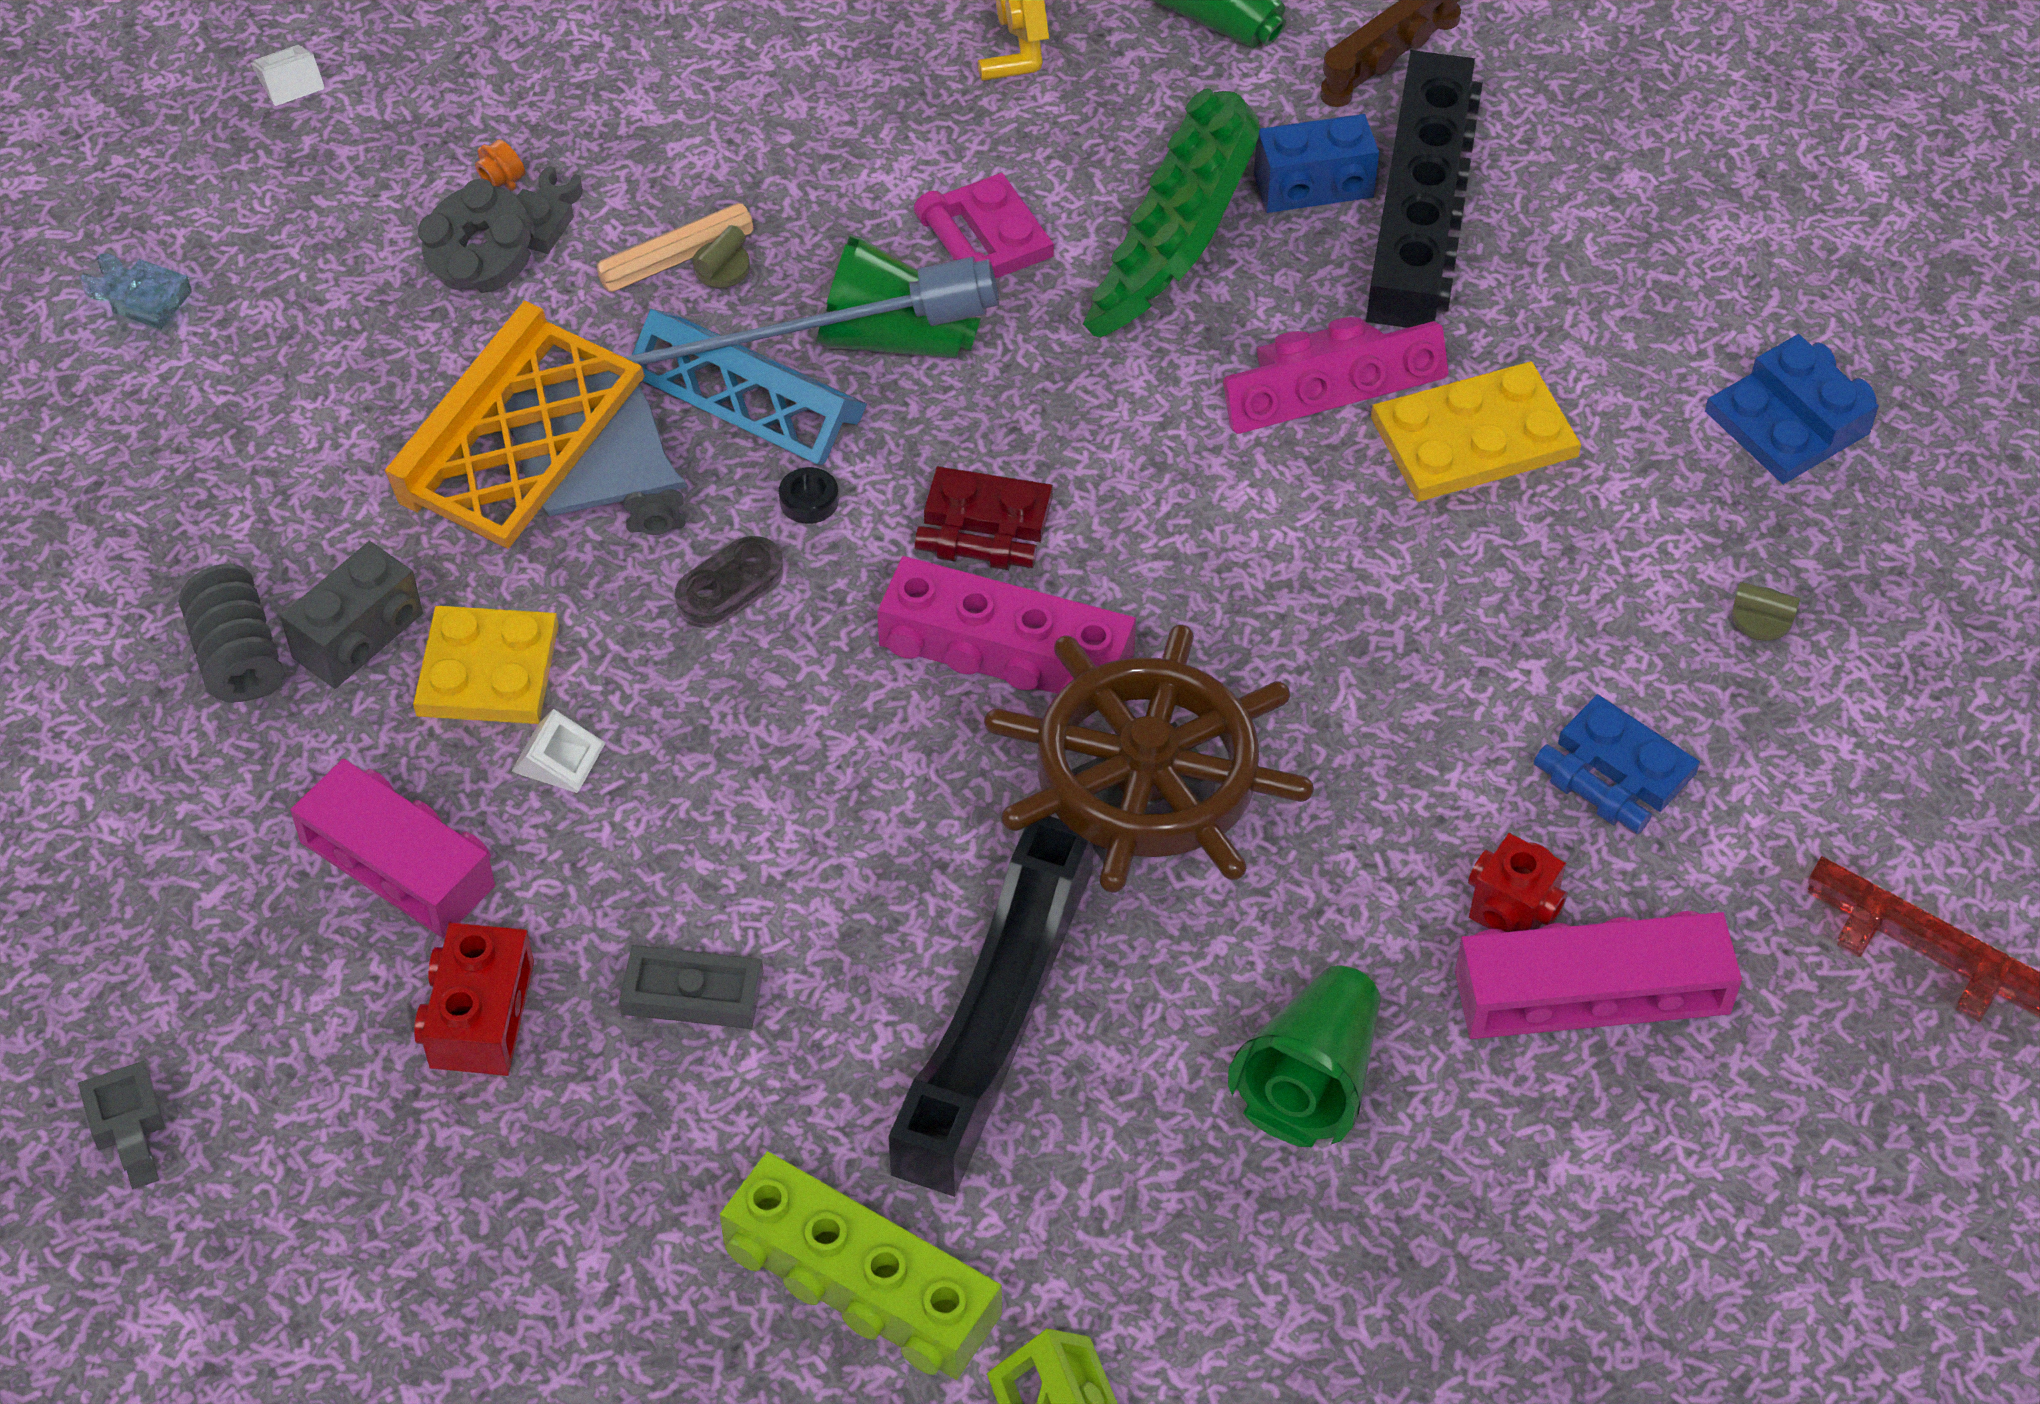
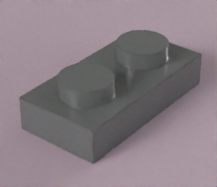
[619,945,764,1029]

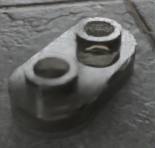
[675,536,784,628]

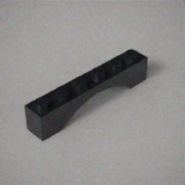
[888,816,1093,1197]

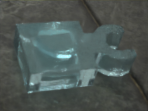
[80,254,192,330]

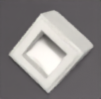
[251,45,324,106]
[512,709,605,793]

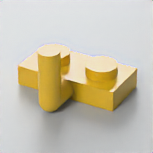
[978,0,1049,81]

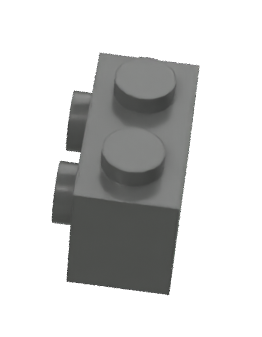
[280,540,423,689]

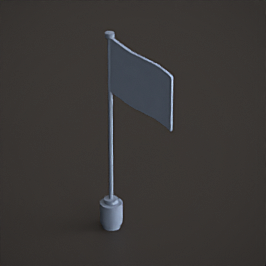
[505,256,999,517]

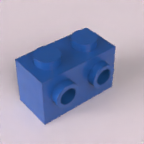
[1254,114,1379,213]

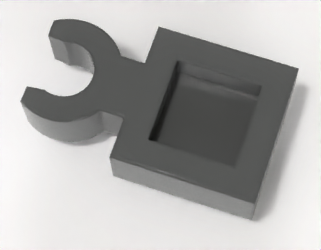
[517,166,583,254]

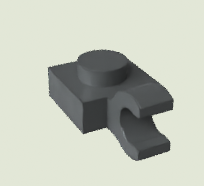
[78,1061,165,1190]

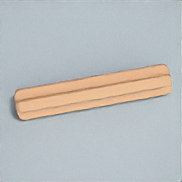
[596,203,754,292]

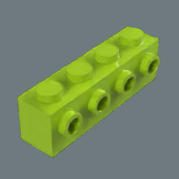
[719,1151,1002,1380]

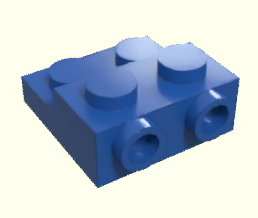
[1705,334,1879,485]

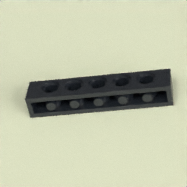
[1366,50,1483,328]

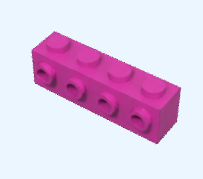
[877,555,1136,694]
[1455,911,1742,1039]

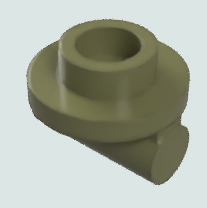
[693,225,750,288]
[1732,581,1800,641]

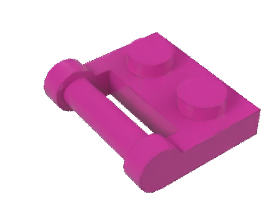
[913,173,1054,279]

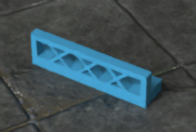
[631,308,867,465]

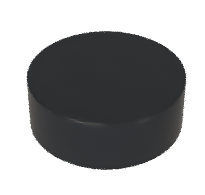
[779,467,839,524]

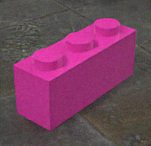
[290,758,495,939]

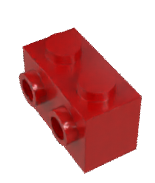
[414,922,534,1076]

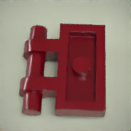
[915,466,1053,571]

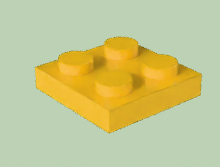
[413,606,559,724]

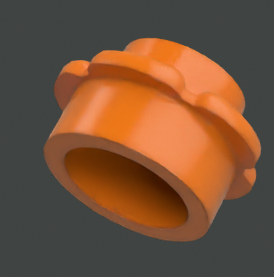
[475,139,526,191]

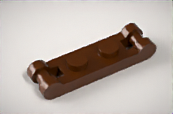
[1320,0,1461,107]

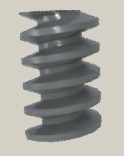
[178,563,285,703]

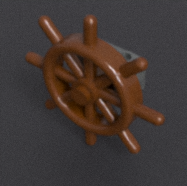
[984,625,1314,893]

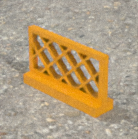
[385,300,645,549]

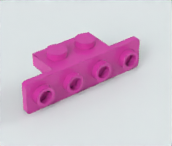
[1223,317,1448,434]

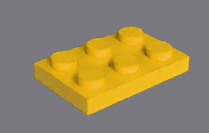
[1371,361,1581,502]

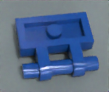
[1534,694,1700,834]

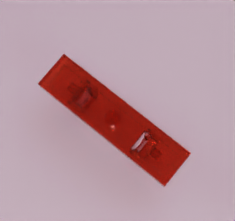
[1808,856,2040,1022]

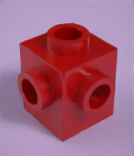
[1468,833,1568,932]

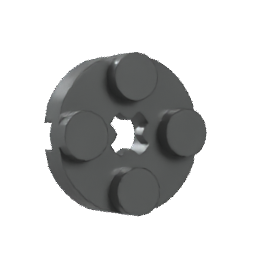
[418,178,535,293]

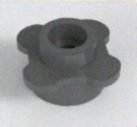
[624,489,686,535]

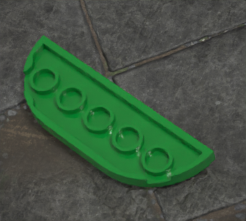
[1083,88,1260,338]

